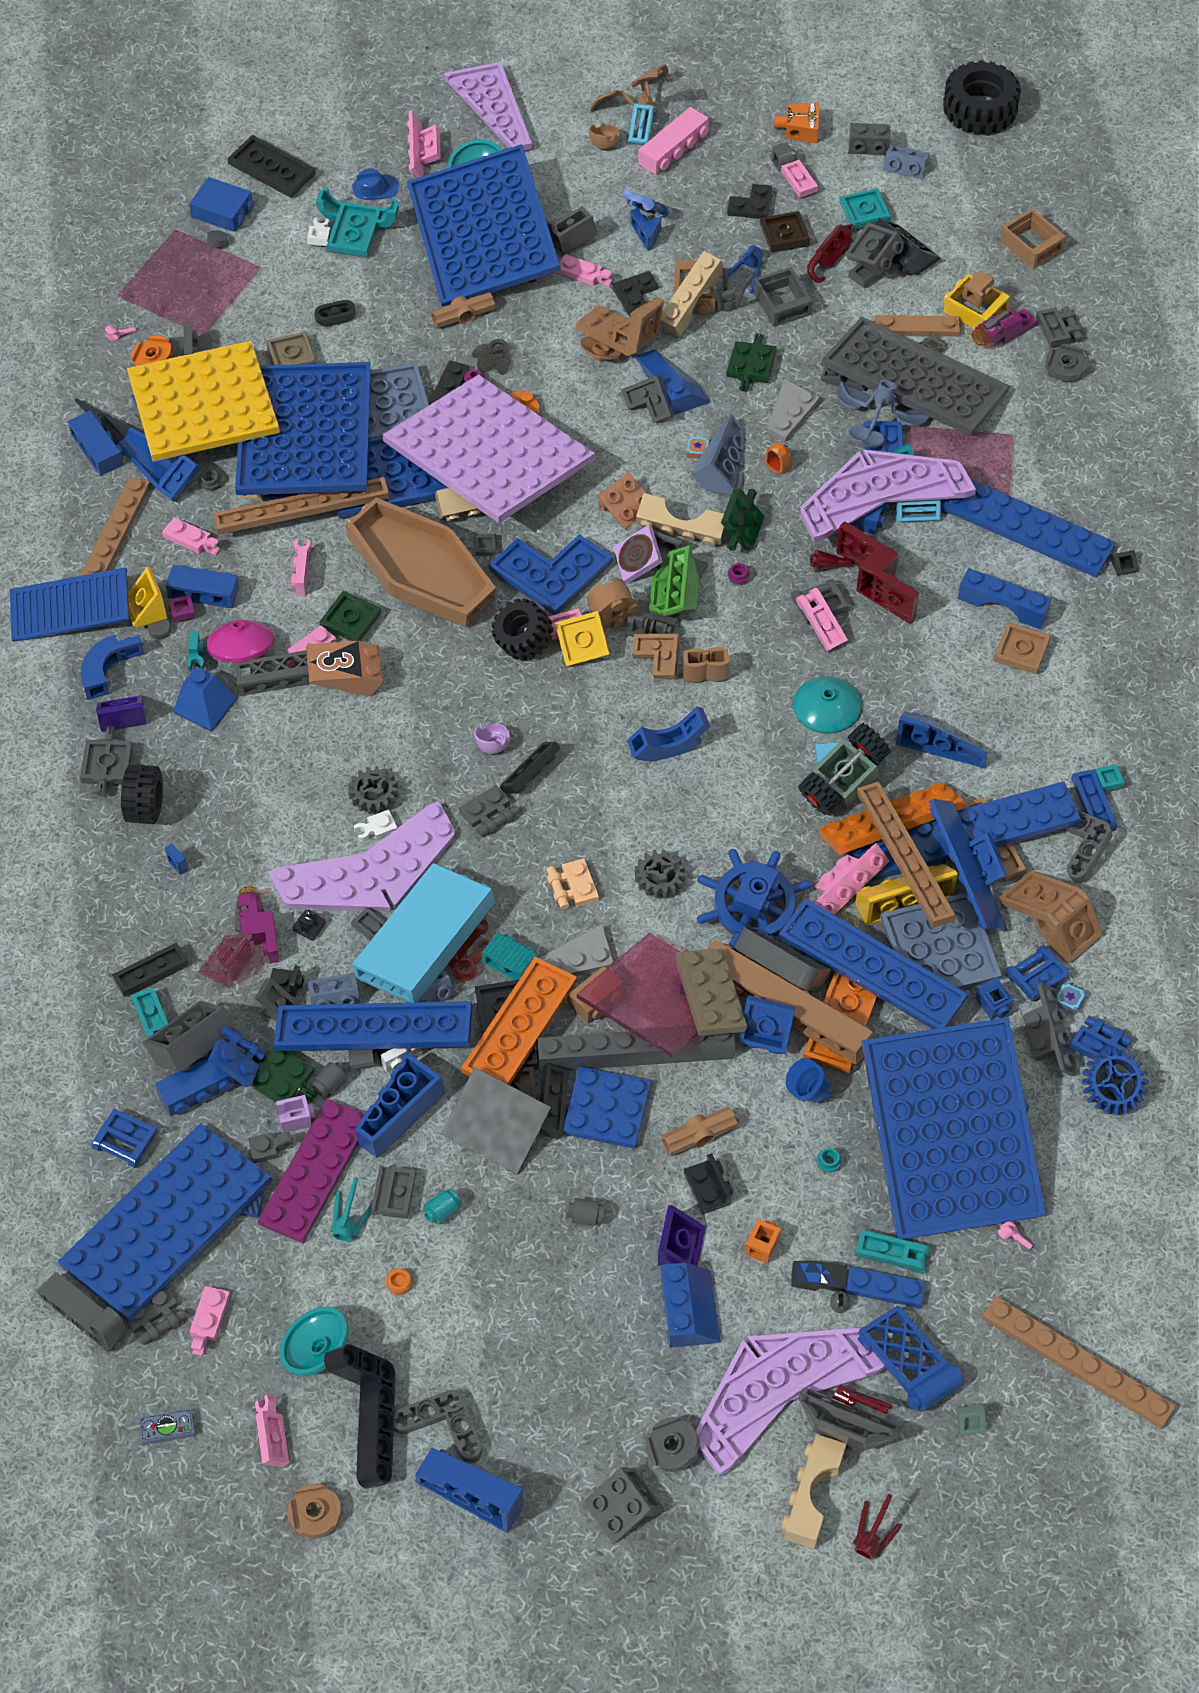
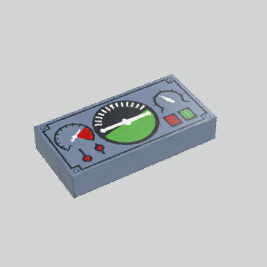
[139,1409,195,1445]

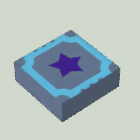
[1057,982,1086,1014]

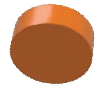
[386,1268,412,1295]

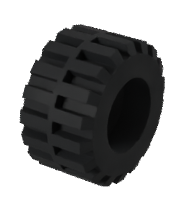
[491,598,553,661]
[121,764,163,824]

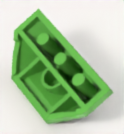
[649,545,699,616]

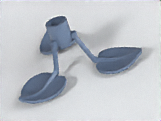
[837,380,930,448]

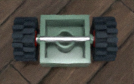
[798,723,891,815]

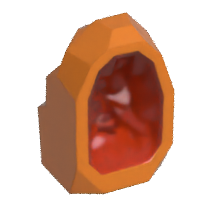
[765,443,792,474]

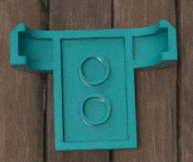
[316,188,399,257]

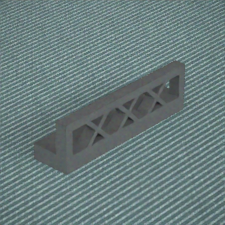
[234,650,310,696]

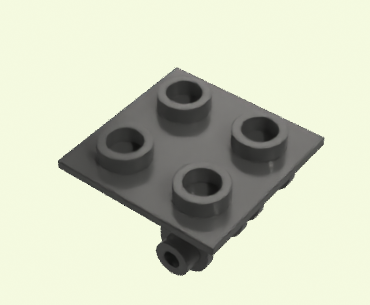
[625,599,680,637]

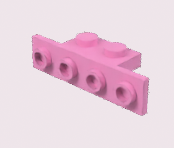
[407,110,441,178]
[814,843,889,915]

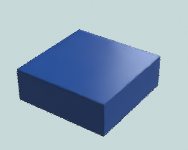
[165,843,188,875]

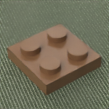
[994,622,1051,674]

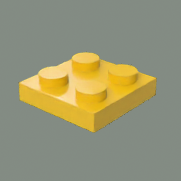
[555,611,610,667]

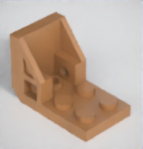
[576,297,665,356]
[999,871,1102,962]

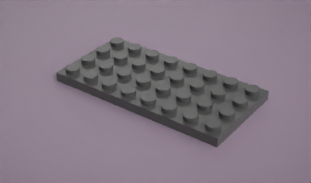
[821,316,1009,436]

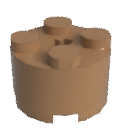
[586,578,639,630]

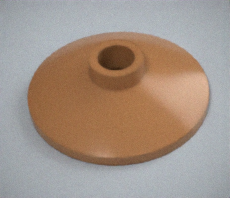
[580,336,621,361]

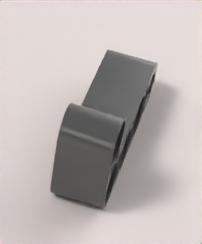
[734,925,832,991]
[37,1272,127,1352]

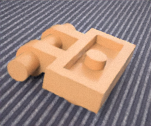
[546,859,599,910]

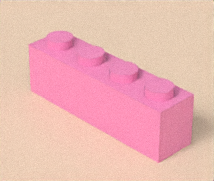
[638,107,709,175]

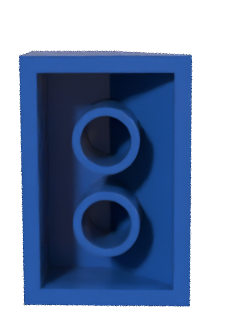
[660,1262,720,1348]

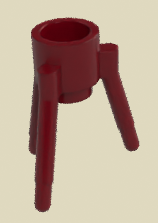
[833,1384,892,1414]
[853,1493,901,1560]

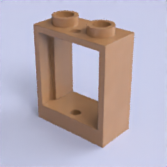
[1000,208,1066,269]

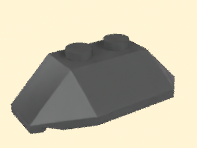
[798,1387,902,1452]

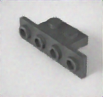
[1023,983,1077,1076]

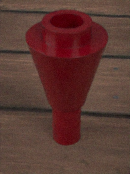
[810,549,852,571]

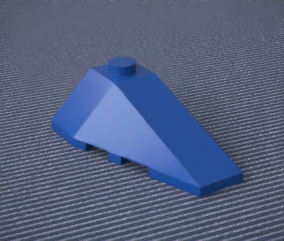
[636,349,710,416]
[896,711,988,768]

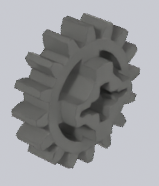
[348,766,399,814]
[635,850,685,898]

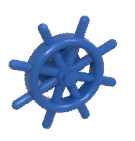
[697,849,811,951]

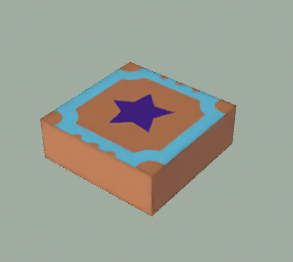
[686,436,709,459]

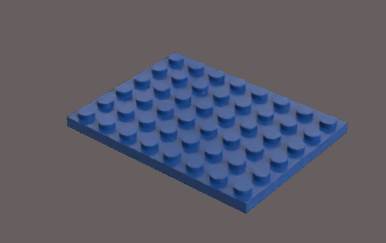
[407,144,561,307]
[235,362,371,495]
[861,1017,1046,1239]

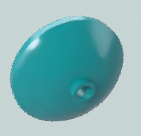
[447,139,502,168]
[793,676,861,734]
[279,1307,349,1377]

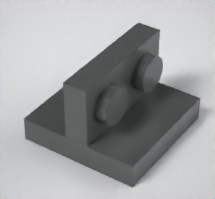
[169,322,212,358]

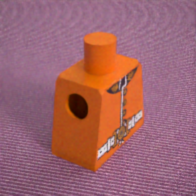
[774,102,819,143]

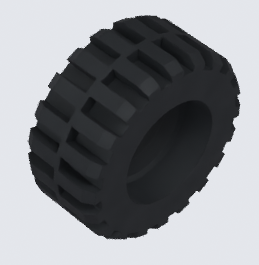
[943,60,1021,135]

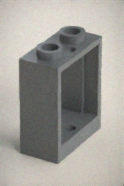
[753,267,813,327]

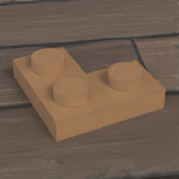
[632,634,680,679]

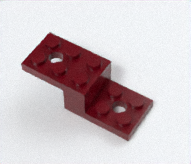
[836,521,919,624]

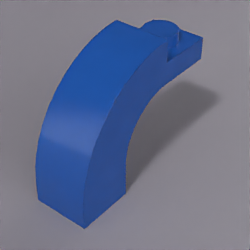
[81,635,144,700]
[627,707,710,761]

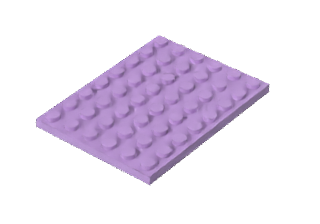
[383,375,595,523]

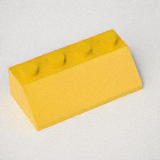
[855,864,958,926]

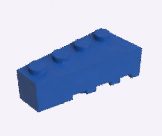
[355,1051,445,1158]
[415,1448,524,1533]

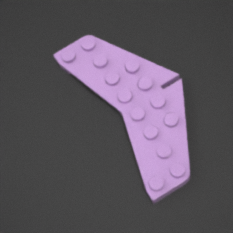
[800,450,976,542]
[268,801,455,911]
[696,1328,887,1477]

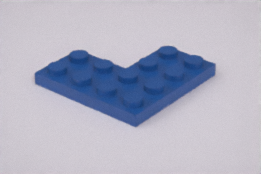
[488,534,613,615]

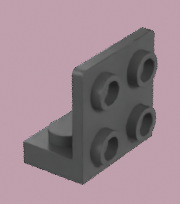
[584,1467,664,1543]

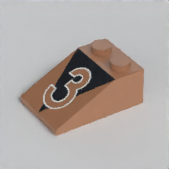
[306,641,383,696]

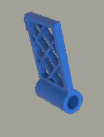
[857,1305,964,1412]

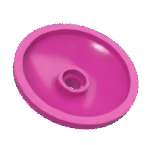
[206,620,274,662]

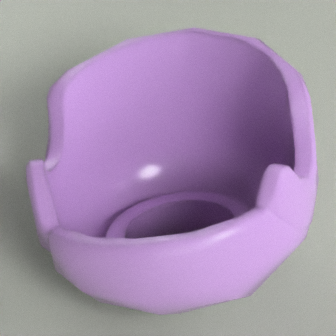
[474,722,511,754]

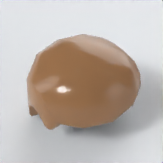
[589,123,620,149]

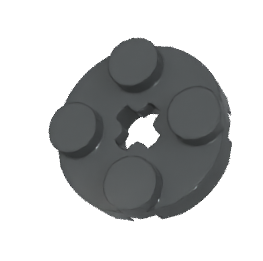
[1045,344,1089,382]
[646,1417,700,1472]

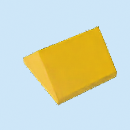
[128,567,167,627]

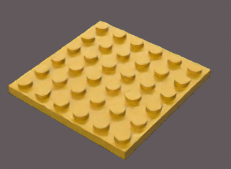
[127,341,280,462]

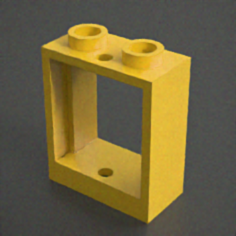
[943,273,1010,330]

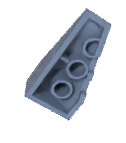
[692,414,745,495]

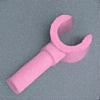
[105,325,136,342]
[998,1221,1033,1250]

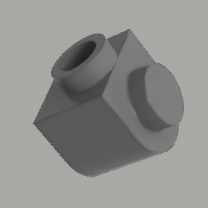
[771,142,797,170]

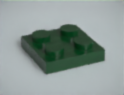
[319,591,381,641]

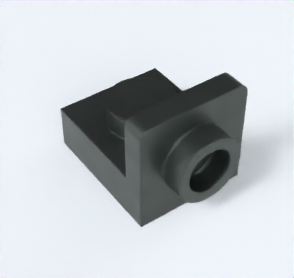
[270,965,304,997]

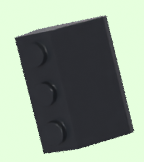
[875,218,941,275]

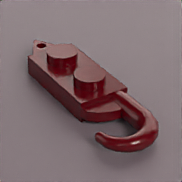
[807,224,853,283]

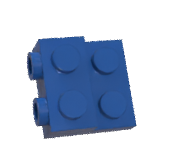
[738,995,796,1054]

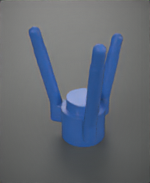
[722,245,763,294]

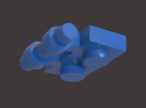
[1070,1015,1132,1066]
[208,1025,265,1087]

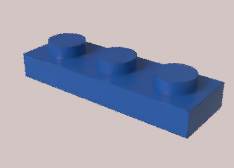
[1071,769,1117,834]
[845,1267,925,1309]

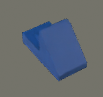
[630,208,661,251]

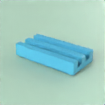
[628,104,654,145]
[896,499,941,522]

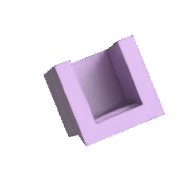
[276,1095,315,1133]

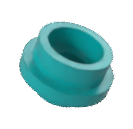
[817,1148,842,1172]

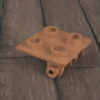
[598,472,647,529]

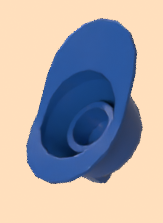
[352,168,399,200]
[786,1058,831,1103]

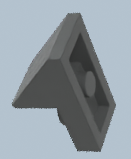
[255,978,301,1021]

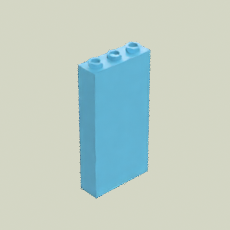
[352,863,495,1003]

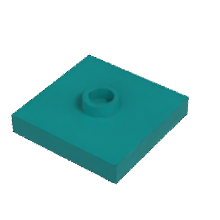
[839,188,891,230]

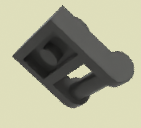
[791,579,848,624]

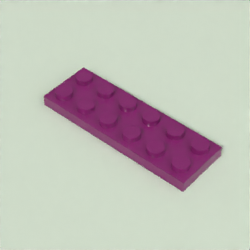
[258,1099,365,1244]

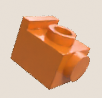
[745,1219,781,1264]

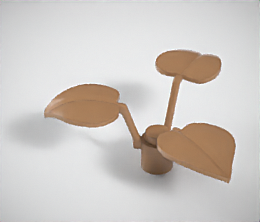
[590,64,668,118]

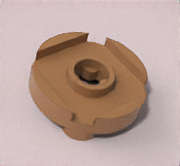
[287,1484,341,1539]

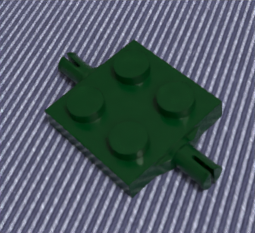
[726,333,777,392]
[721,488,765,551]
[250,1046,317,1102]

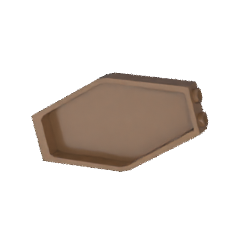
[346,497,496,627]

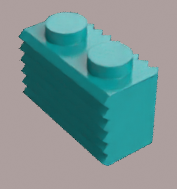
[482,932,538,980]

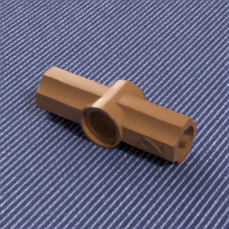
[431,292,495,328]
[661,1107,738,1156]

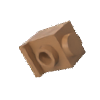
[962,270,995,309]

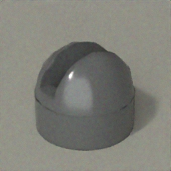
[830,1291,851,1313]

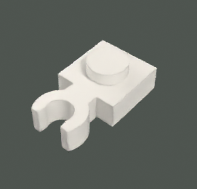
[307,218,330,246]
[353,810,397,842]
[381,1048,423,1073]

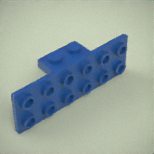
[929,799,1009,931]

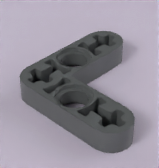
[1063,810,1113,883]
[394,1390,482,1463]

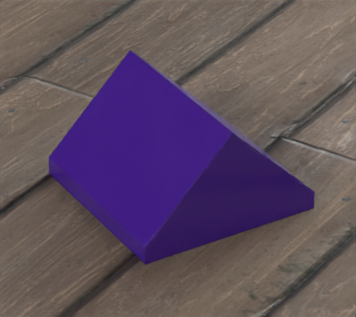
[96,695,146,732]
[658,1205,706,1266]

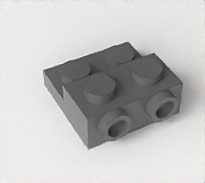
[845,222,905,275]

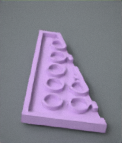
[444,62,532,151]

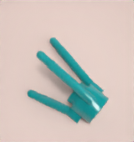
[330,1177,372,1242]

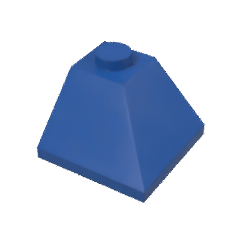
[173,666,237,732]

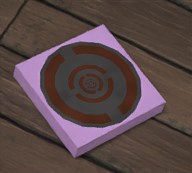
[613,525,663,584]

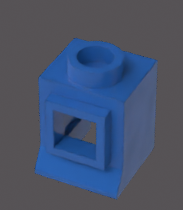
[975,977,1014,1020]

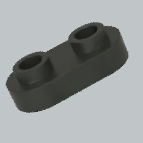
[314,300,356,326]

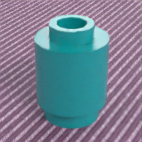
[423,1188,461,1225]

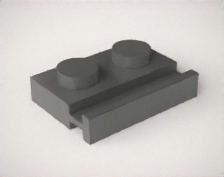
[371,1165,416,1219]

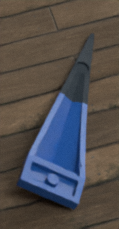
[74,398,201,502]

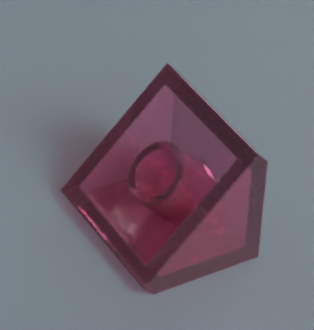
[198,933,256,988]

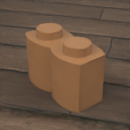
[682,647,729,683]

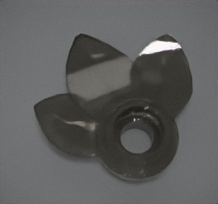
[472,339,511,375]

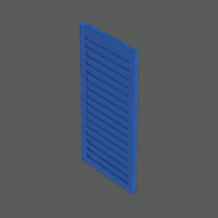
[9,567,130,642]

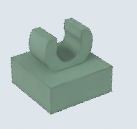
[957,1404,986,1435]

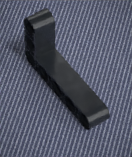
[324,1344,396,1489]

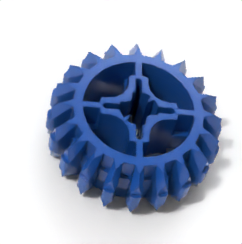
[1081,1048,1149,1115]

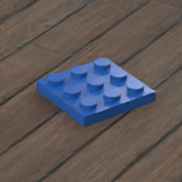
[563,1066,651,1149]

